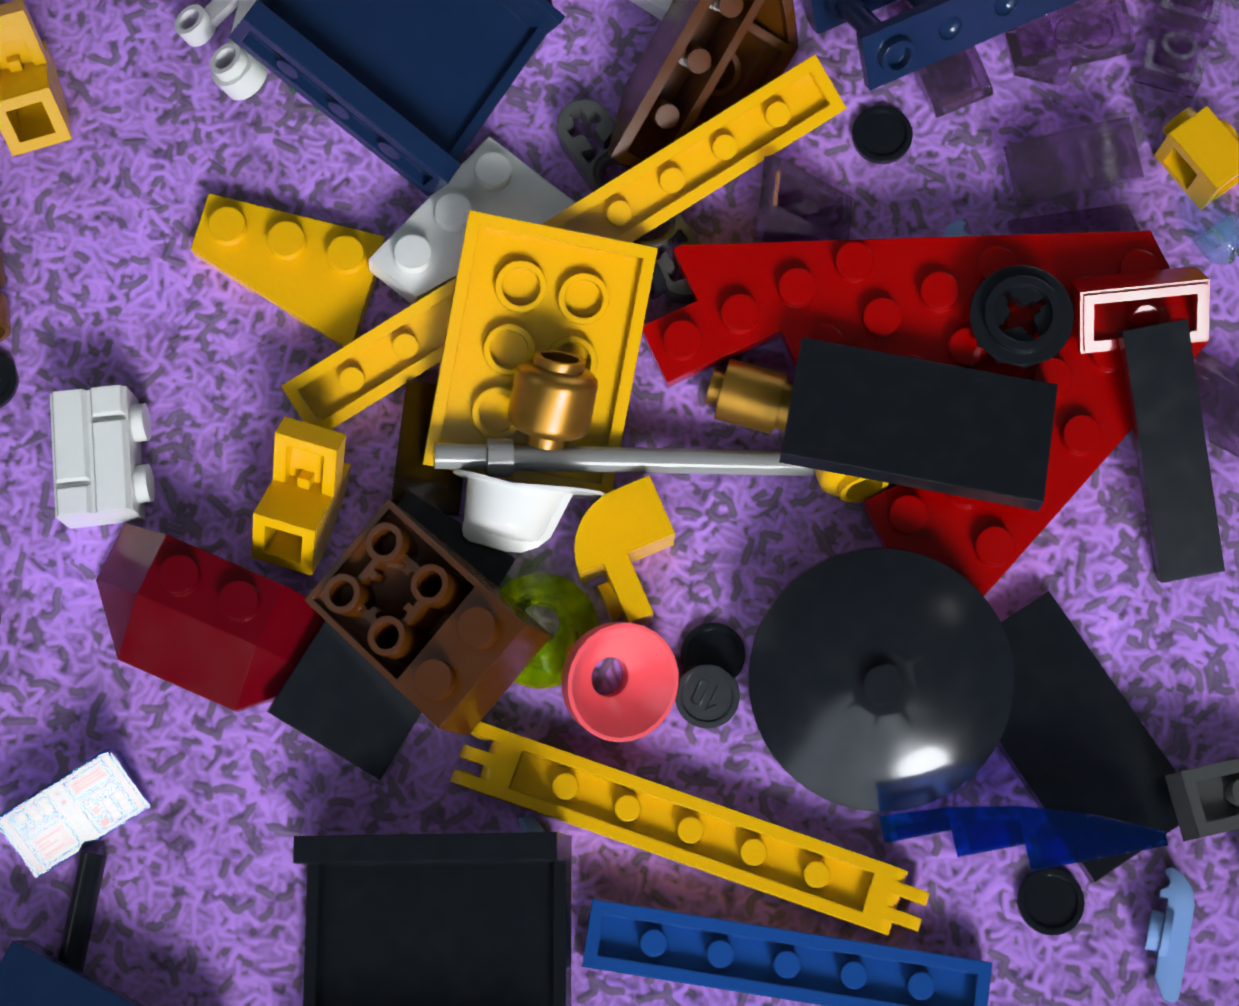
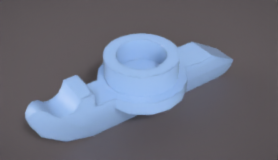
[1144,868,1195,1003]

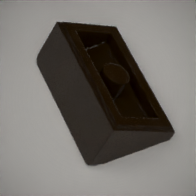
[391,380,464,516]

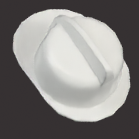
[452,469,606,553]

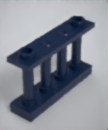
[803,0,1079,90]

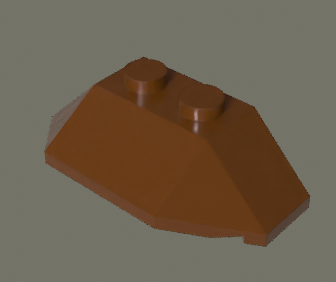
[608,0,799,168]

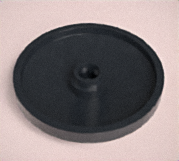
[749,547,1014,812]

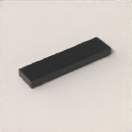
[1117,317,1225,583]

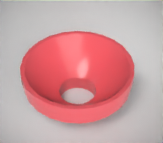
[561,621,679,742]

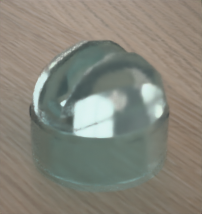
[1192,211,1239,265]

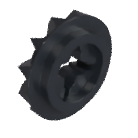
[968,265,1074,369]

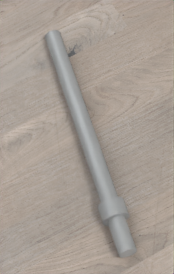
[433,438,814,477]

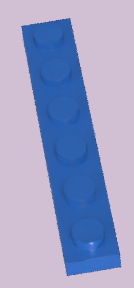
[582,899,992,1006]

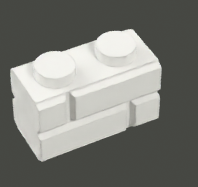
[50,385,155,528]

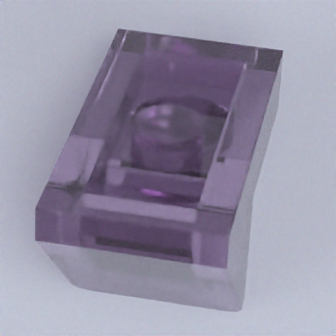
[1002,0,1137,86]

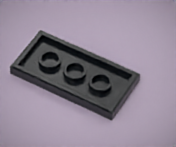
[779,337,1058,511]
[266,490,516,780]
[997,591,1179,882]

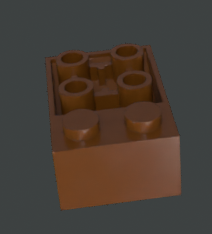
[304,499,552,736]

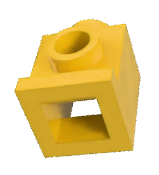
[1154,106,1239,210]

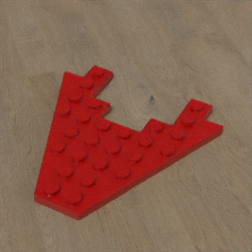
[642,230,1208,597]

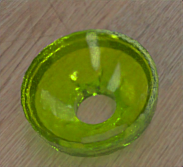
[501,573,599,689]

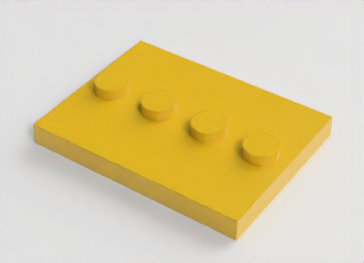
[422,210,658,494]

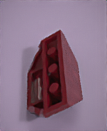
[96,523,324,712]

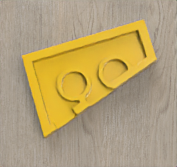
[191,193,386,348]

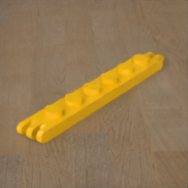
[450,722,930,936]

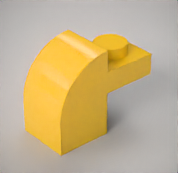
[0,0,72,156]
[251,416,351,576]
[574,475,675,626]

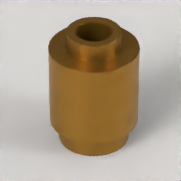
[705,358,793,434]

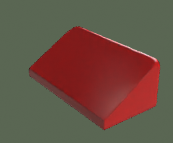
[1070,267,1210,354]

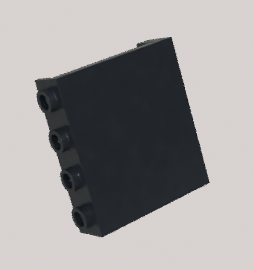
[293,832,572,1006]

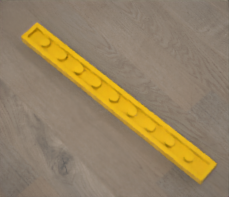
[281,54,847,430]

